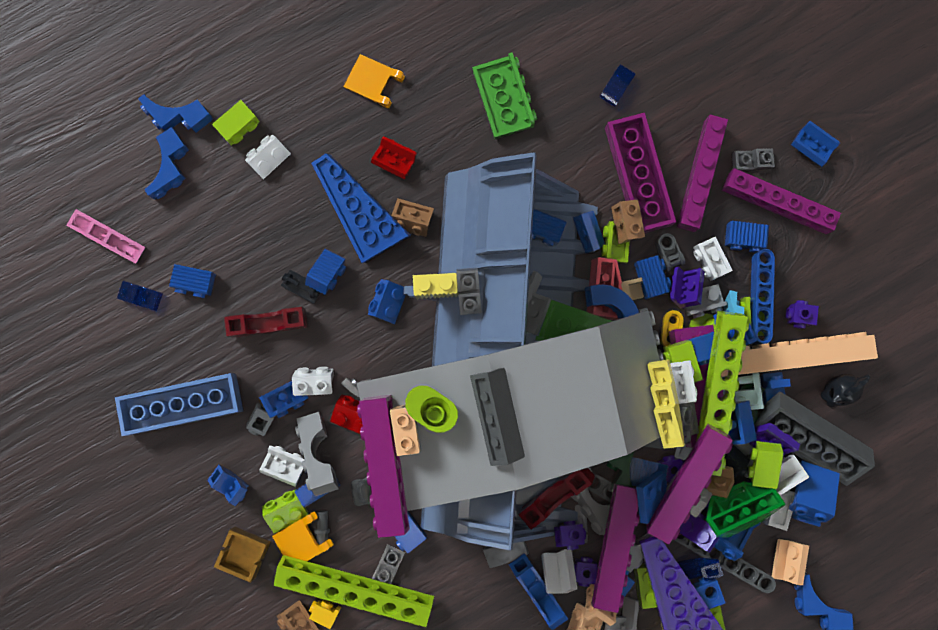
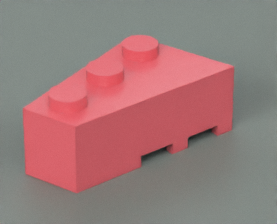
[587,257,622,320]

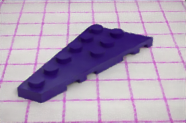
[639,537,723,630]

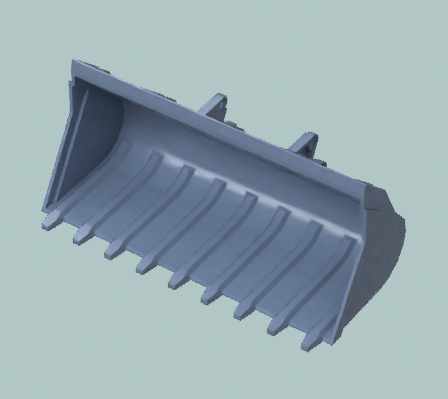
[403,153,598,550]

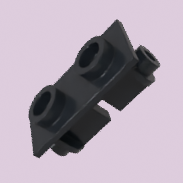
[281,270,320,304]

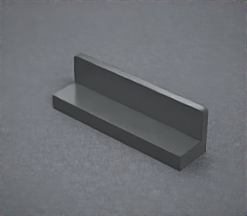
[470,368,525,466]

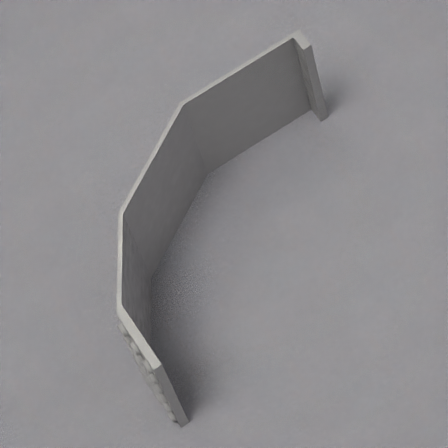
[357,308,664,511]

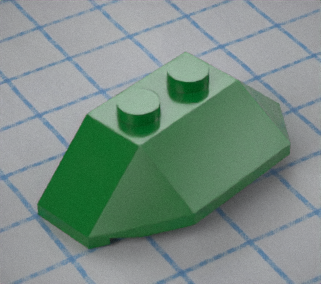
[706,481,786,537]

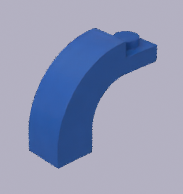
[585,285,639,320]

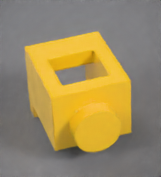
[309,600,341,629]

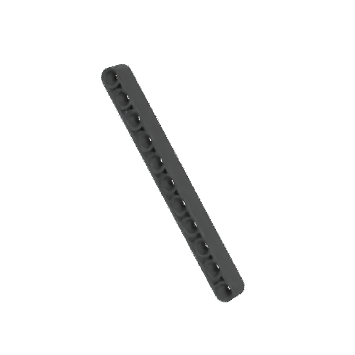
[588,473,776,593]

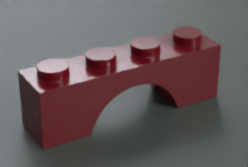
[224,307,308,338]
[518,468,595,530]

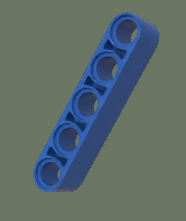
[750,249,775,345]

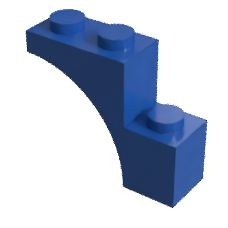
[138,94,213,133]
[144,127,189,200]
[508,553,568,630]
[794,573,853,630]

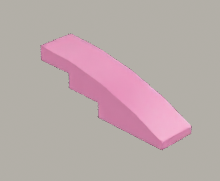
[66,209,146,264]

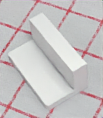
[776,453,809,495]
[541,549,577,594]

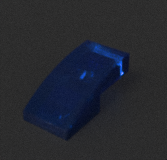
[599,64,636,107]
[117,281,163,311]
[677,558,724,581]

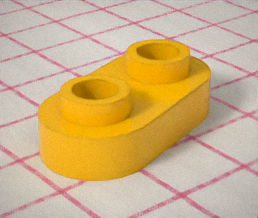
[660,310,684,347]

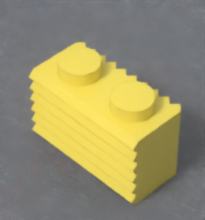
[413,273,458,299]

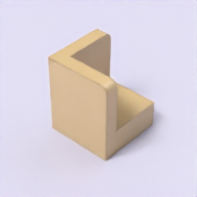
[621,277,644,300]

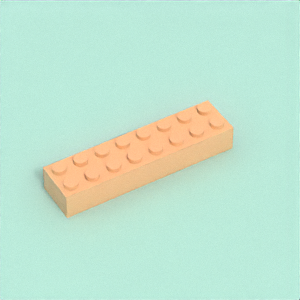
[721,332,878,377]

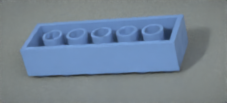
[115,373,243,436]

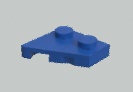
[636,470,667,524]

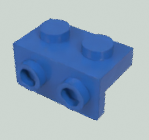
[791,121,840,167]
[368,279,406,324]
[259,381,309,418]

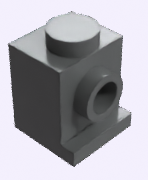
[246,403,275,436]

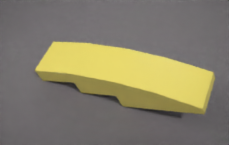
[647,359,685,448]

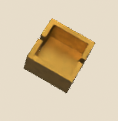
[214,527,271,582]

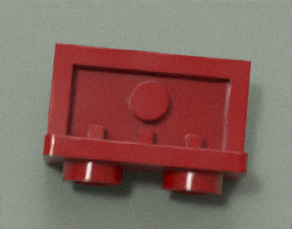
[371,136,417,179]
[330,394,363,434]

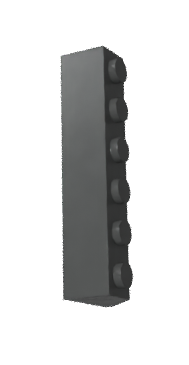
[754,392,875,486]

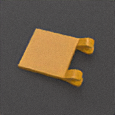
[343,54,405,108]
[272,511,334,561]

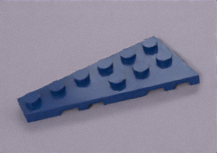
[311,153,411,263]

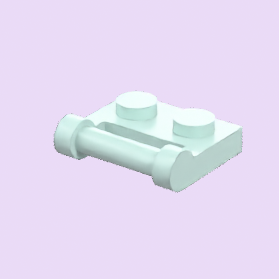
[721,373,764,410]

